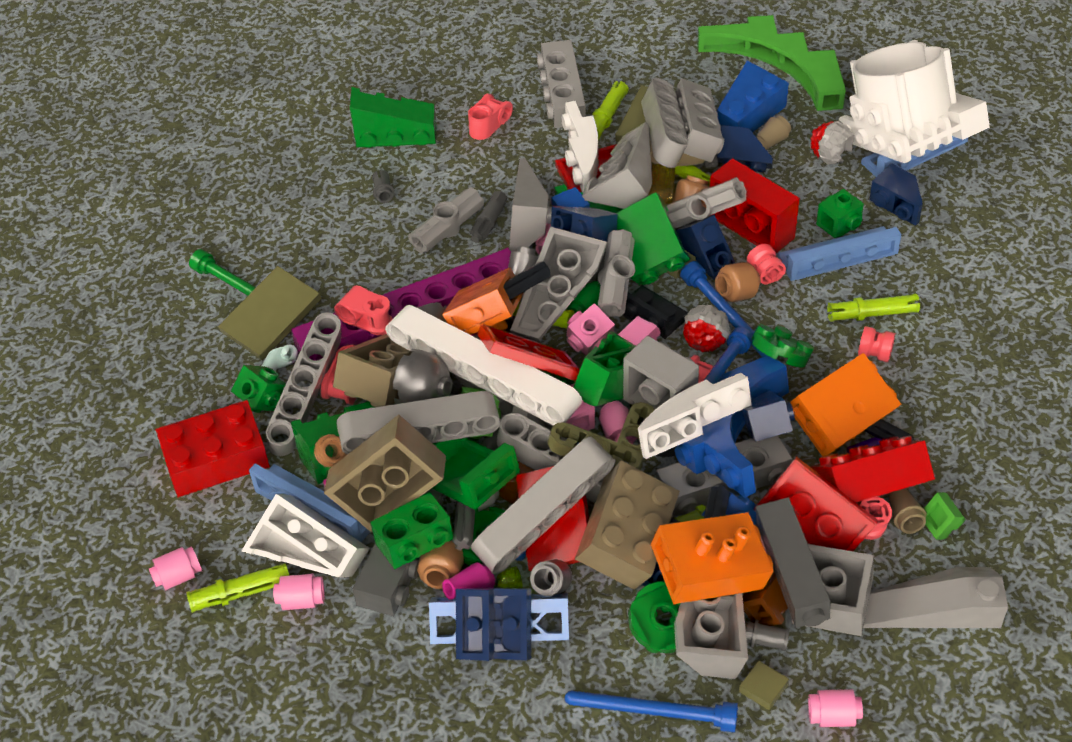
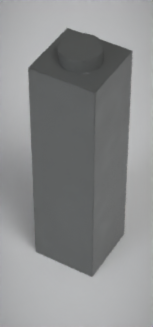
[755,497,830,628]

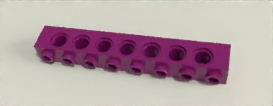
[291,248,511,362]

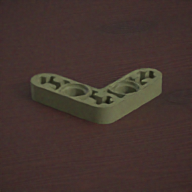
[547,402,655,469]

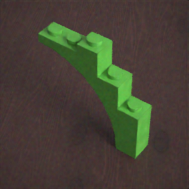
[697,15,846,111]

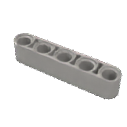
[641,78,688,168]
[266,312,341,456]
[336,391,501,455]
[496,413,604,503]
[471,436,616,574]

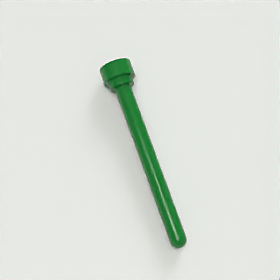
[189,249,256,296]

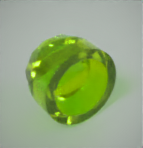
[496,566,523,588]

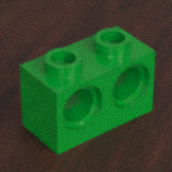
[370,492,453,570]

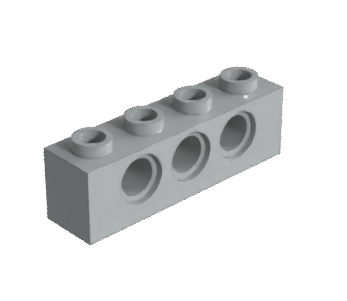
[537,40,586,128]
[675,78,724,162]
[656,436,792,517]

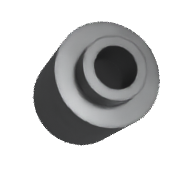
[508,246,539,276]
[530,559,572,596]

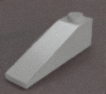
[582,122,652,209]
[509,158,552,252]
[510,227,607,341]
[863,567,1008,628]
[674,593,748,679]

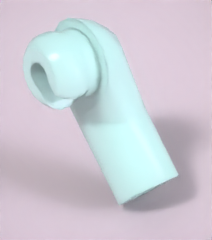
[262,344,298,371]

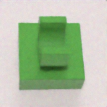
[924,492,966,540]

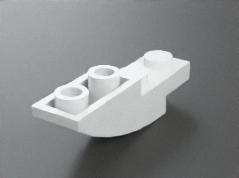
[561,101,598,192]
[638,373,752,459]

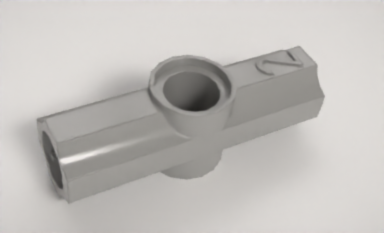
[667,177,747,228]
[408,187,484,254]
[598,229,635,317]

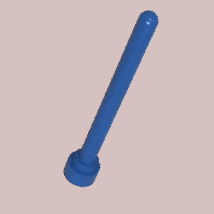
[680,261,777,360]
[703,327,753,384]
[565,691,738,733]

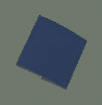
[456,588,531,661]

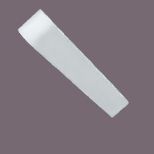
[385,305,582,426]

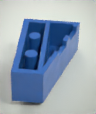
[717,60,789,132]

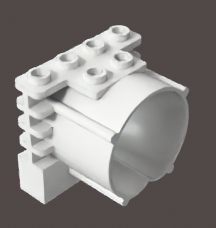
[839,40,990,163]

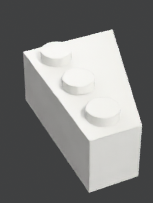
[242,494,370,577]

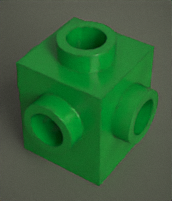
[816,189,864,238]
[231,365,286,413]

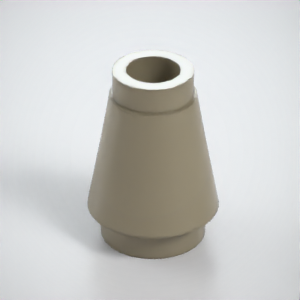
[756,115,791,150]
[888,488,926,534]

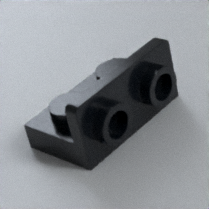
[623,285,688,339]

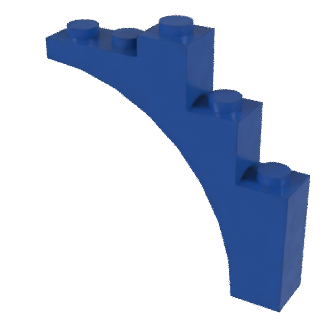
[675,355,789,498]

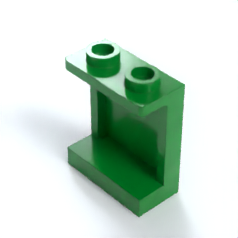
[616,192,690,285]
[432,438,520,510]

